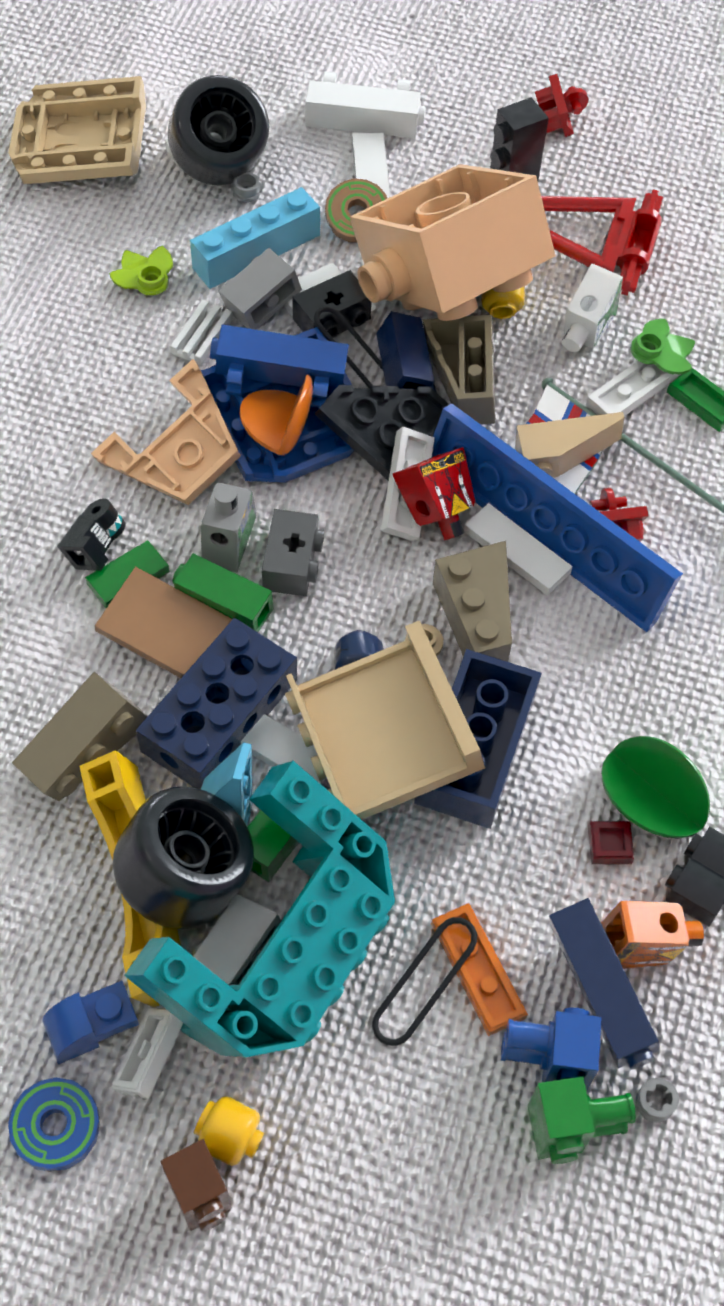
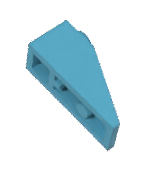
[201,742,252,826]

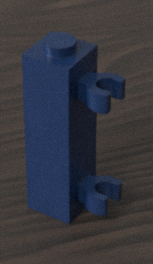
[549,898,659,1070]

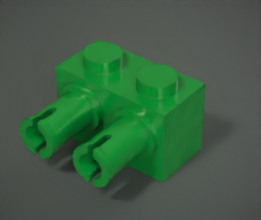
[527,1077,636,1164]

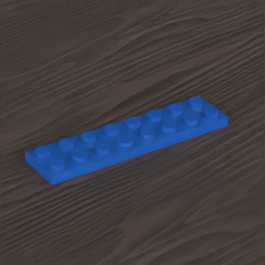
[432,404,683,632]

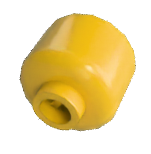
[481,286,525,319]
[194,1096,265,1166]

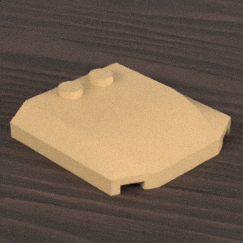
[8,76,146,184]

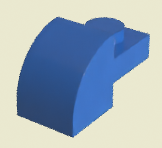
[42,981,139,1065]

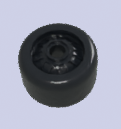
[168,75,269,185]
[113,786,254,929]

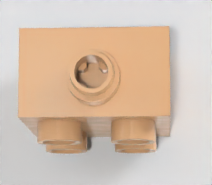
[350,164,555,321]

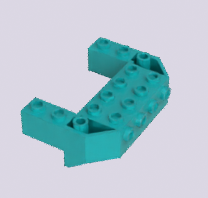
[124,760,395,1058]

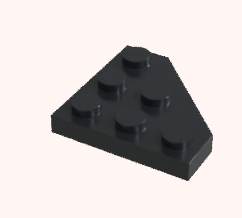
[314,385,450,481]

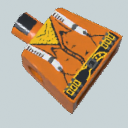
[601,901,704,969]

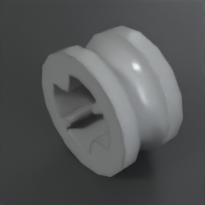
[635,1078,679,1123]

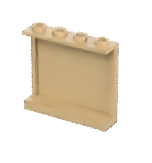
[285,620,485,820]

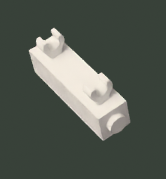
[305,72,426,138]

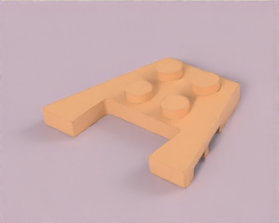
[91,359,241,505]

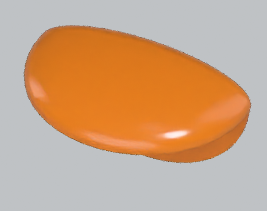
[240,375,313,455]

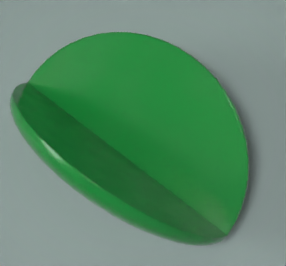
[601,736,710,839]

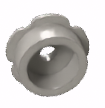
[231,172,262,202]

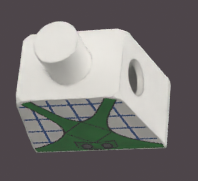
[561,264,623,352]

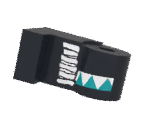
[57,498,126,571]

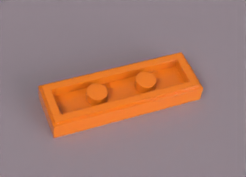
[431,903,528,1036]

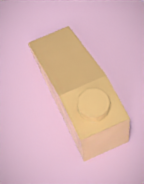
[515,412,625,477]

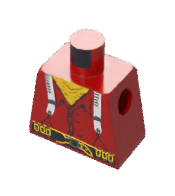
[392,447,475,540]

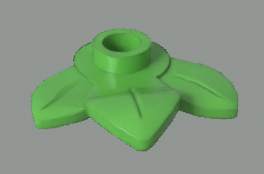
[630,319,695,374]

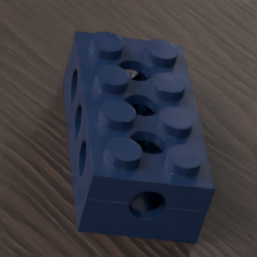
[136,618,297,789]

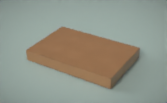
[95,566,232,678]

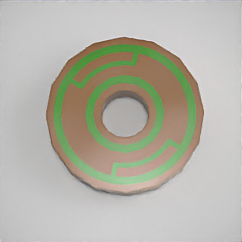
[325,179,387,243]

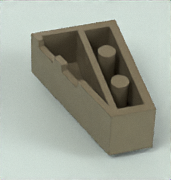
[422,315,496,424]
[433,541,512,662]
[12,672,148,801]

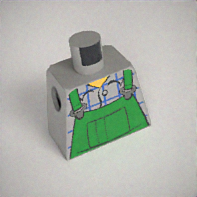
[201,483,256,572]

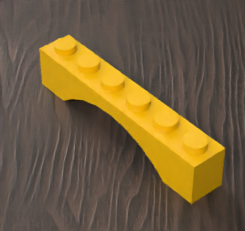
[79,750,181,1008]

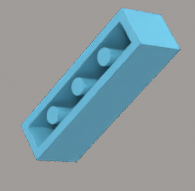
[190,187,320,289]

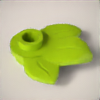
[109,246,173,295]

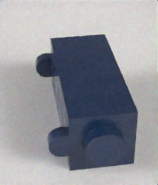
[376,311,437,392]

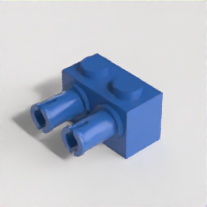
[501,1008,602,1091]

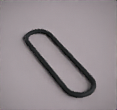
[314,306,383,388]
[372,917,477,1046]

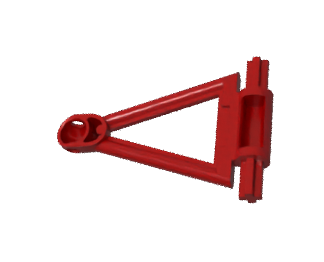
[541,189,663,296]

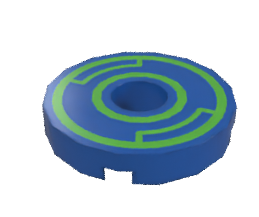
[8,1077,100,1171]

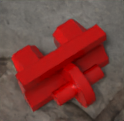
[535,74,588,137]
[589,488,649,542]

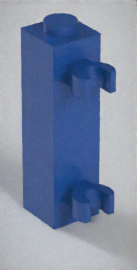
[210,324,349,408]

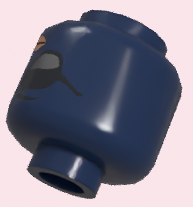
[334,630,384,670]

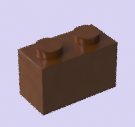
[160,1139,232,1232]

